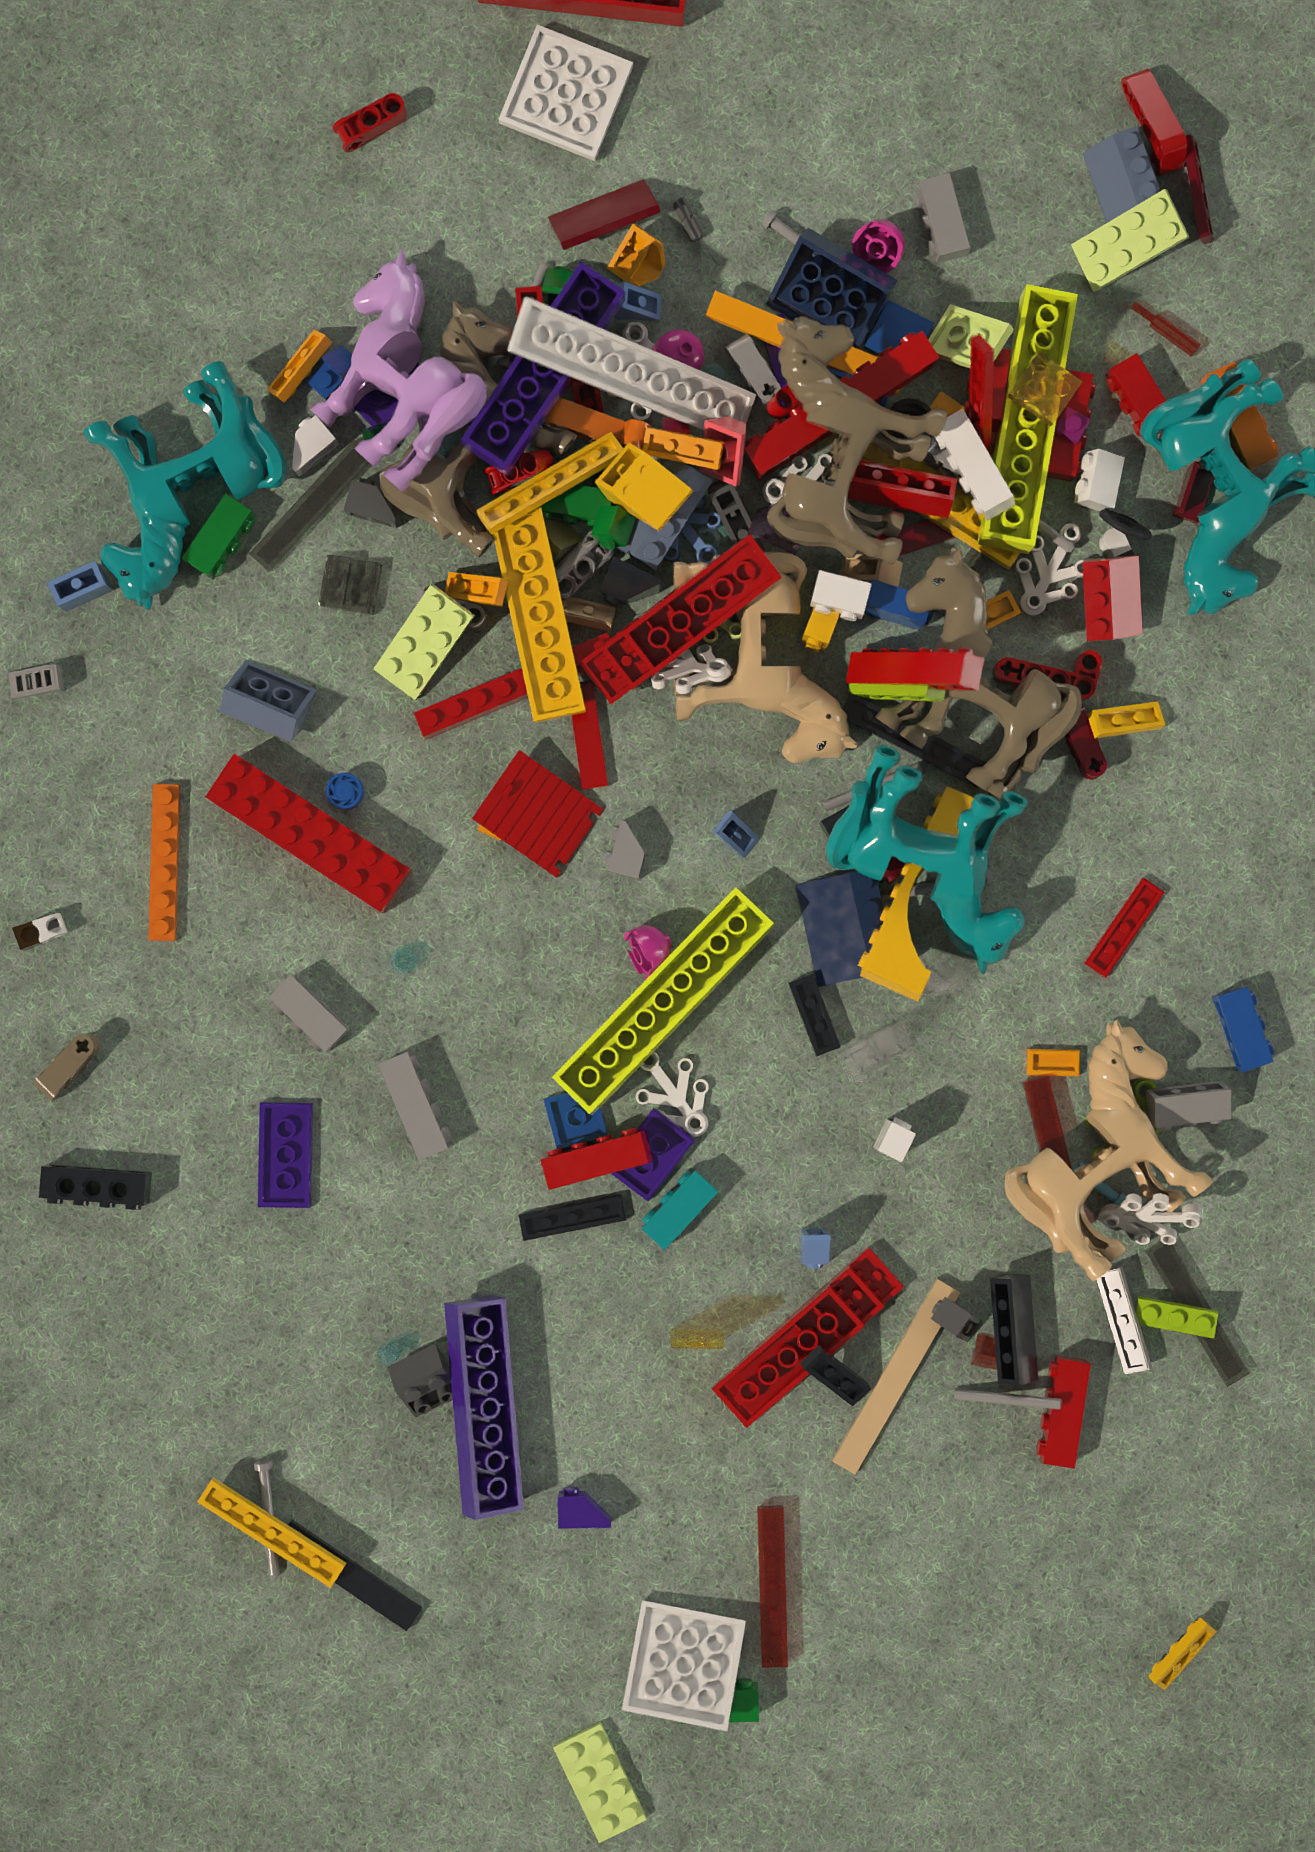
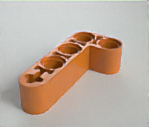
[543,398,652,450]

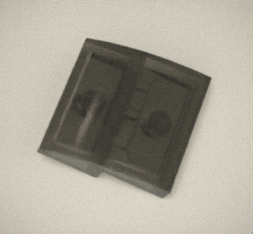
[318,555,383,615]

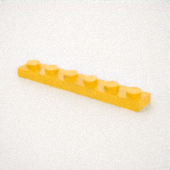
[476,432,623,535]
[197,1477,346,1588]

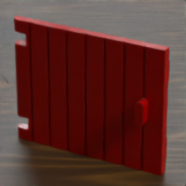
[471,750,604,878]

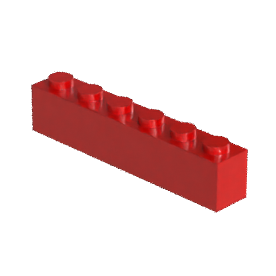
[846,648,984,691]

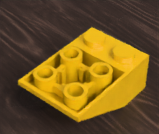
[595,443,693,531]

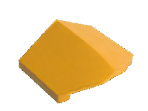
[607,223,665,287]

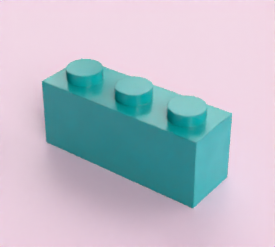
[641,1169,718,1251]

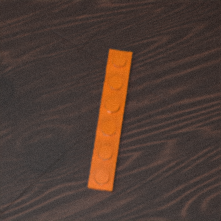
[148,784,181,941]

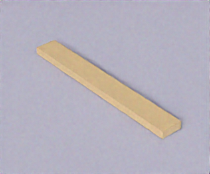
[832,1279,960,1474]

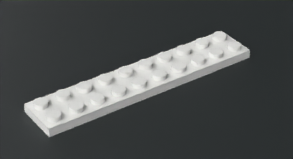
[507,298,756,431]

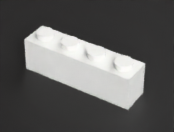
[934,409,1015,520]

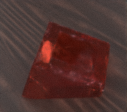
[971,1334,997,1370]

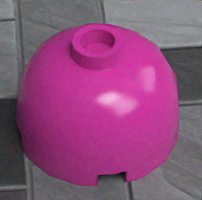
[851,219,905,273]
[652,329,705,370]
[624,925,673,979]

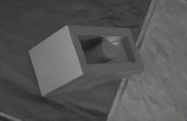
[344,478,398,528]
[931,1297,982,1342]

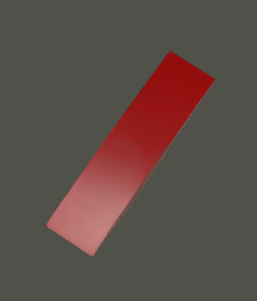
[579,534,782,704]
[712,1246,904,1428]

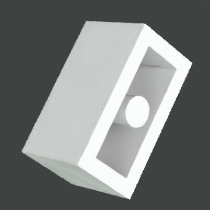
[1074,449,1125,511]
[810,570,871,621]
[873,1117,916,1162]

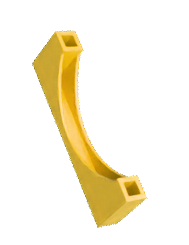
[858,786,997,1002]

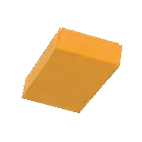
[1026,1049,1080,1076]

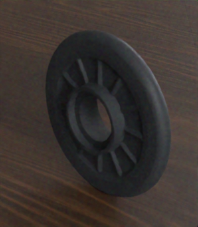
[1099,509,1152,540]

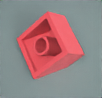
[700,416,746,486]

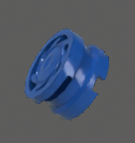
[326,773,364,810]

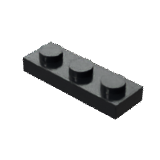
[788,974,841,1057]
[800,1345,871,1406]

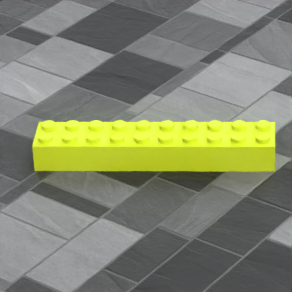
[977,284,1078,554]
[552,887,774,1115]

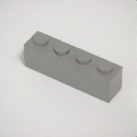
[378,1051,452,1161]

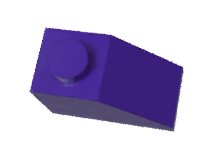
[558,1486,612,1529]

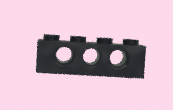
[39,1164,152,1210]

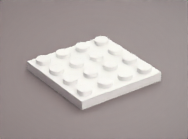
[498,24,633,161]
[622,1600,746,1731]

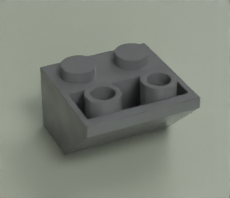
[388,1344,453,1418]

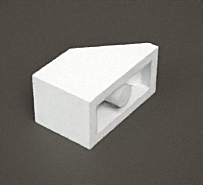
[292,415,339,477]

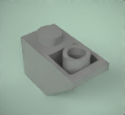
[604,820,645,880]

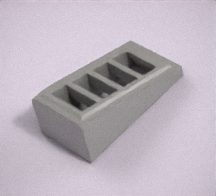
[8,664,64,699]

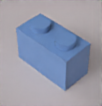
[47,561,113,611]

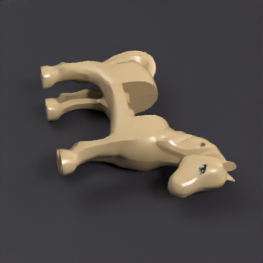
[674,551,858,763]
[1004,1020,1214,1282]

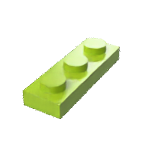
[1136,1296,1219,1339]

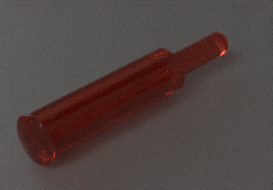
[1131,302,1201,357]

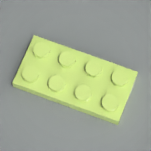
[1071,189,1189,292]
[374,584,475,700]
[553,1722,647,1843]

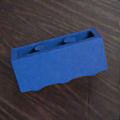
[1212,987,1274,1072]

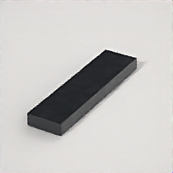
[518,1194,626,1241]

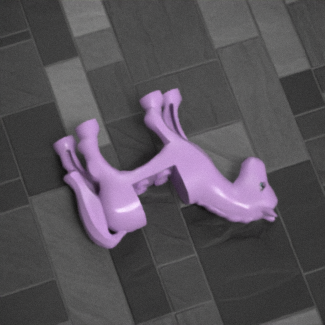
[310,250,486,493]

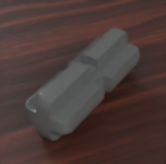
[673,197,704,242]

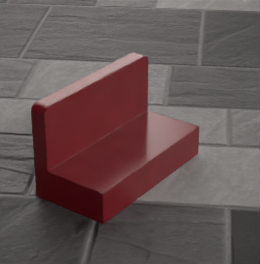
[1173,461,1214,524]

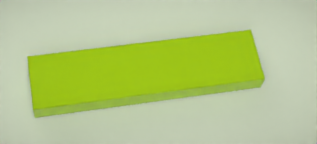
[848,684,945,702]

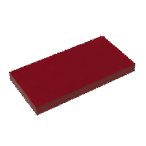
[548,179,661,250]

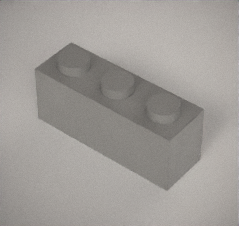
[914,173,970,263]
[269,975,350,1052]
[1146,1081,1231,1130]

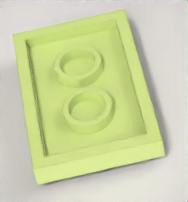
[928,304,1014,368]

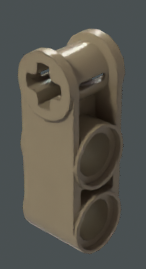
[33,1033,101,1102]

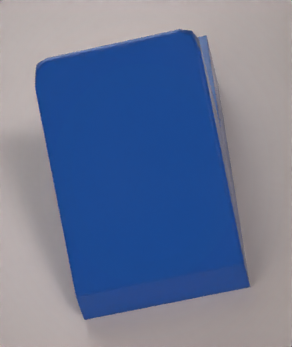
[307,346,352,401]

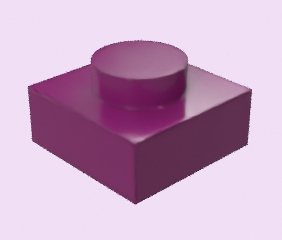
[1054,407,1091,444]

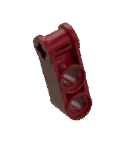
[1065,705,1107,780]

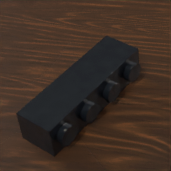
[990,1274,1038,1386]

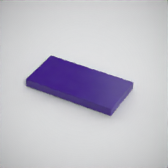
[258,1102,313,1208]

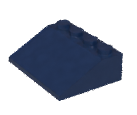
[766,228,898,349]
[796,871,884,987]

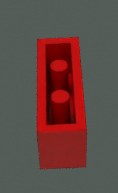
[964,349,1011,432]
[1106,353,1166,437]

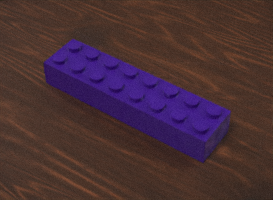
[461,262,625,476]
[444,1295,524,1520]

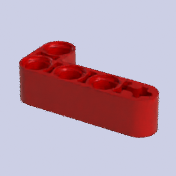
[1121,68,1187,177]
[992,650,1102,701]

